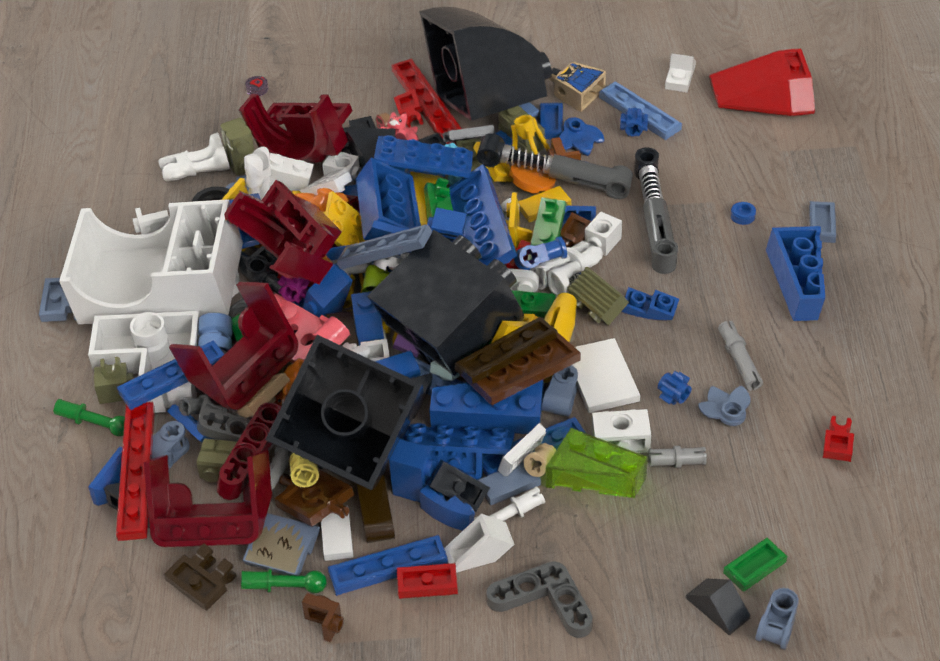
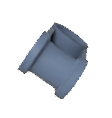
[542,365,578,417]
[152,421,190,469]
[755,588,799,650]

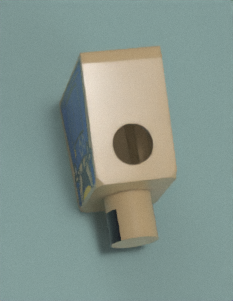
[549,62,606,112]

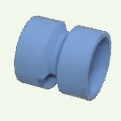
[198,313,233,352]

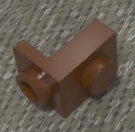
[560,212,592,248]
[302,593,344,642]

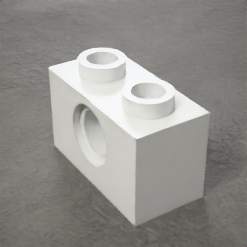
[592,409,651,456]

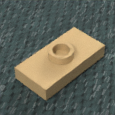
[236,373,290,418]

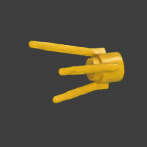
[511,115,551,155]

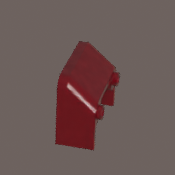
[169,282,298,410]
[144,450,272,547]

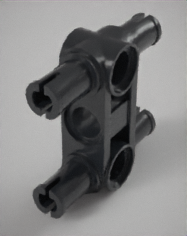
[238,246,282,296]

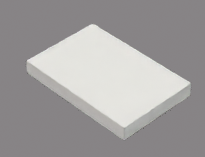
[572,338,640,413]

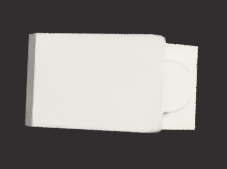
[665,54,696,92]

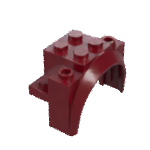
[239,94,353,163]
[224,180,342,284]

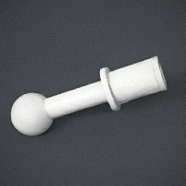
[474,486,545,521]

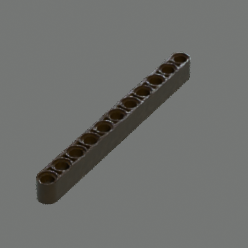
[326,310,395,543]

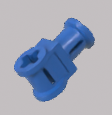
[514,236,567,270]

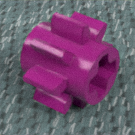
[278,276,310,303]

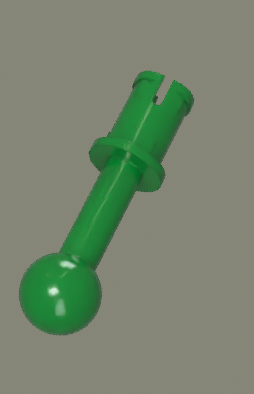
[53,399,125,436]
[241,569,327,593]

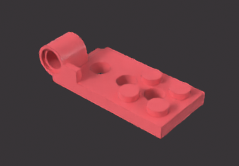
[274,293,350,363]

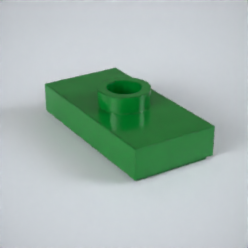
[511,290,556,318]

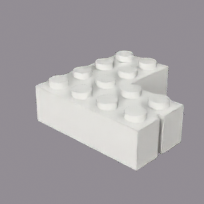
[88,311,200,413]

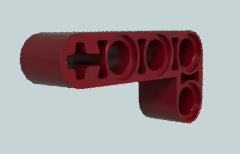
[217,402,282,500]

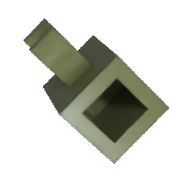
[94,357,134,404]

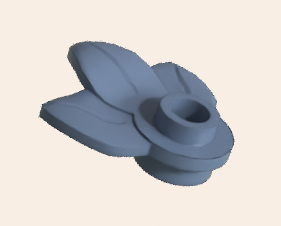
[698,386,750,426]

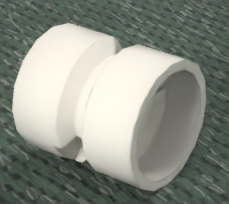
[130,312,170,362]

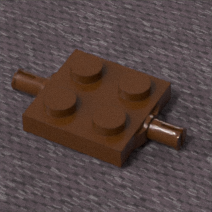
[274,469,354,527]

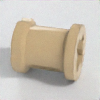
[524,443,558,477]

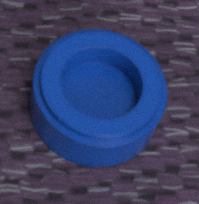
[731,202,756,225]

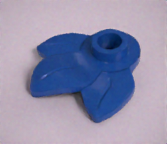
[559,117,604,156]

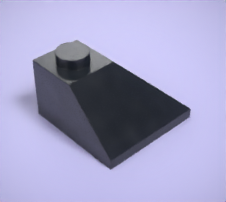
[347,128,396,169]

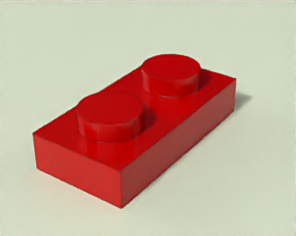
[397,563,458,599]

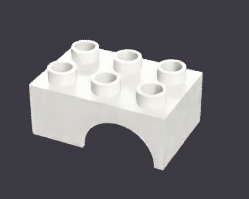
[59,199,243,324]

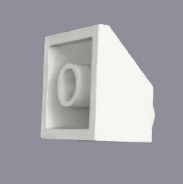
[269,153,314,192]

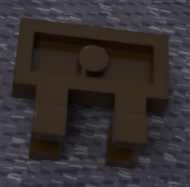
[163,544,237,611]

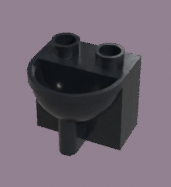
[367,230,524,376]

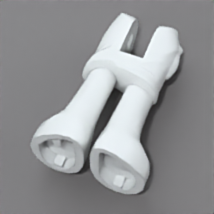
[158,133,230,181]
[244,147,272,200]
[530,241,603,297]

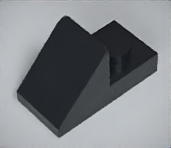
[427,460,490,512]

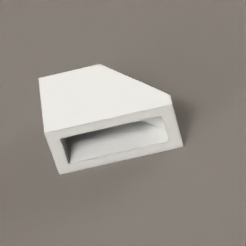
[444,514,515,573]

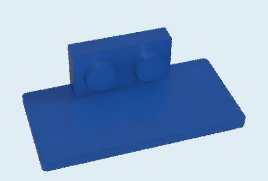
[374,135,473,178]
[402,423,515,480]

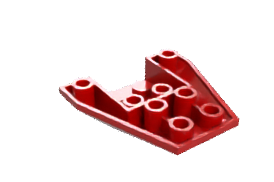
[709,48,815,116]

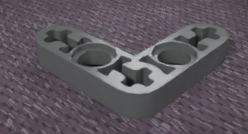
[197,394,275,451]
[486,561,593,638]

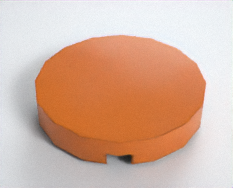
[508,163,556,194]

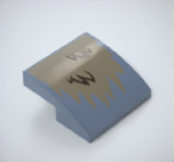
[242,513,320,576]

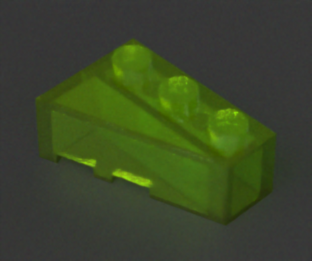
[546,428,648,498]

